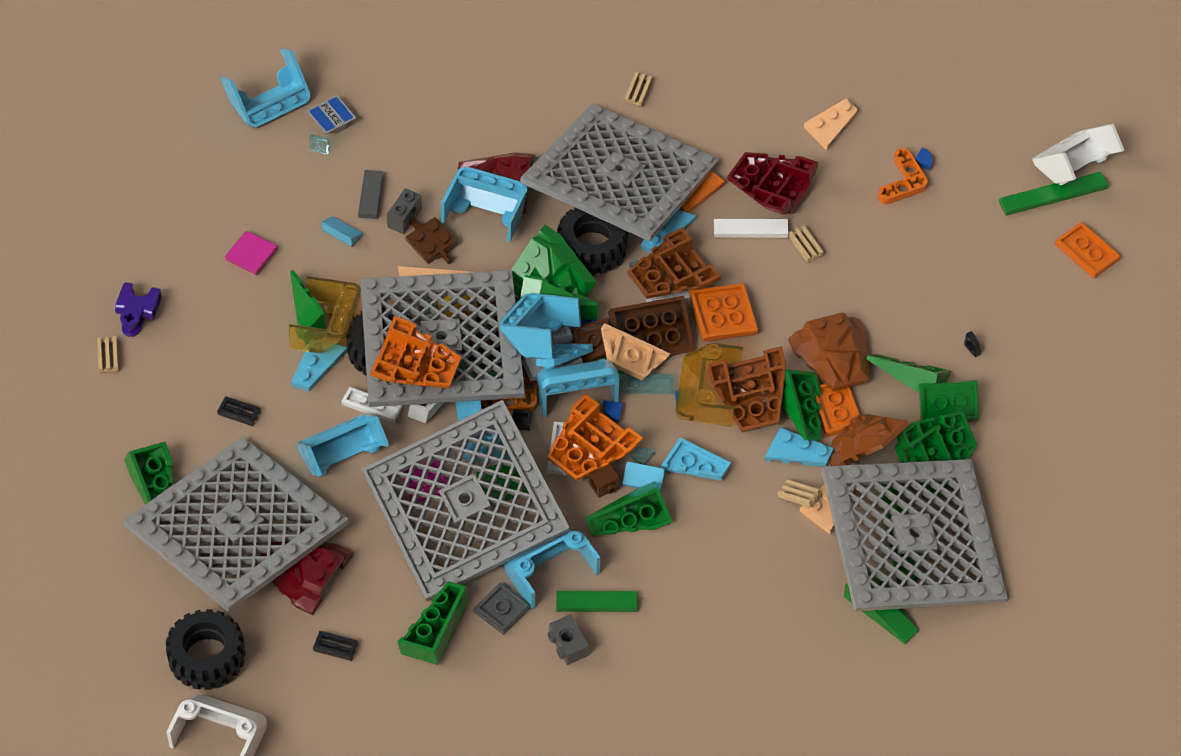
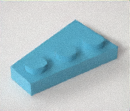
[536,343,593,369]
[764,427,834,467]

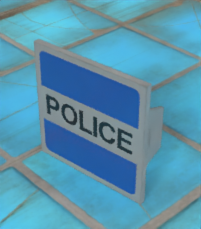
[306,95,356,135]

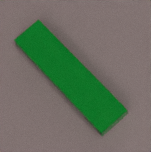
[556,591,637,612]

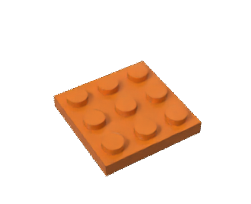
[689,283,758,342]

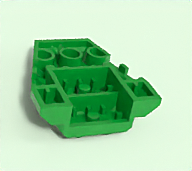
[511,224,597,298]
[894,411,978,500]

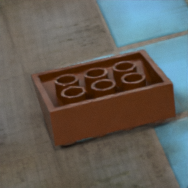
[607,296,695,356]

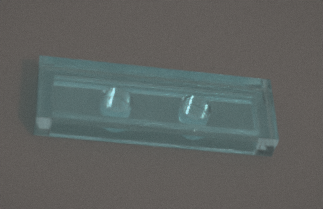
[618,374,673,394]

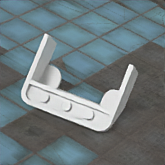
[1032,123,1124,185]
[166,694,267,756]

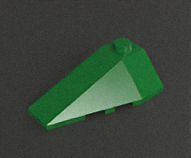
[520,274,599,319]
[867,354,951,392]
[843,570,918,645]

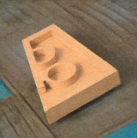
[804,98,858,150]

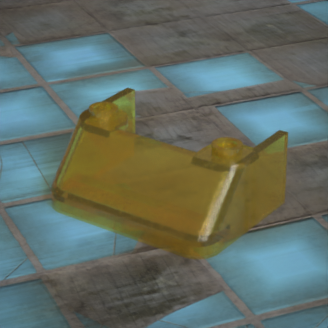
[289,276,361,353]
[675,343,743,427]

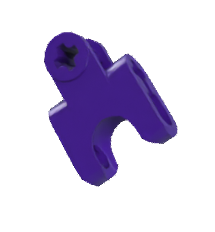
[115,282,162,337]

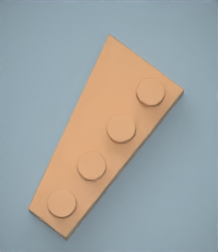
[800,460,858,534]

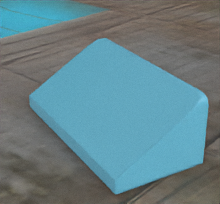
[321,216,363,247]
[622,462,665,492]

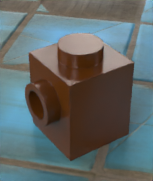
[589,464,621,498]

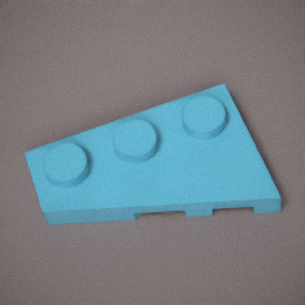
[641,210,696,253]
[291,337,347,391]
[661,437,731,481]

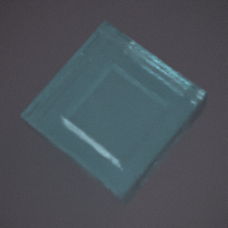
[309,134,329,155]

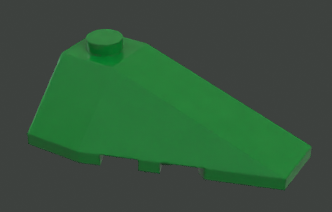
[290,270,327,344]
[782,369,821,441]
[124,442,173,524]
[585,481,673,536]

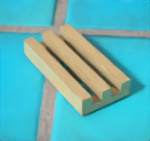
[624,72,652,107]
[788,225,823,262]
[97,336,119,373]
[777,479,821,508]

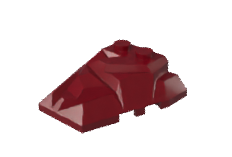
[458,152,533,214]
[727,152,818,215]
[256,542,354,615]

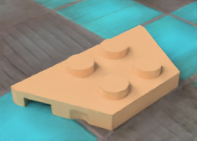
[601,324,670,380]

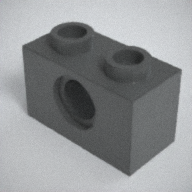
[387,188,422,234]
[547,614,589,665]

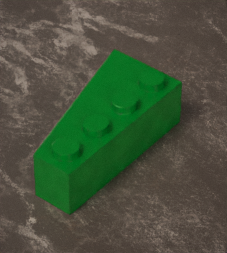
[397,581,470,665]

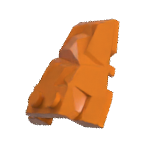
[370,316,461,388]
[547,393,643,481]

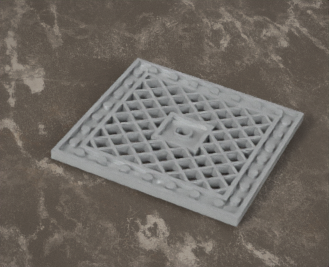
[520,103,719,241]
[360,270,525,407]
[362,400,571,601]
[123,436,349,612]
[821,459,1008,612]

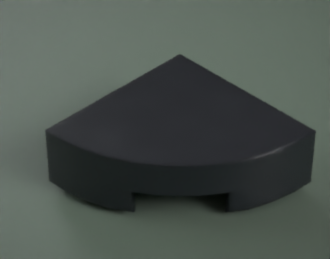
[964,331,981,358]

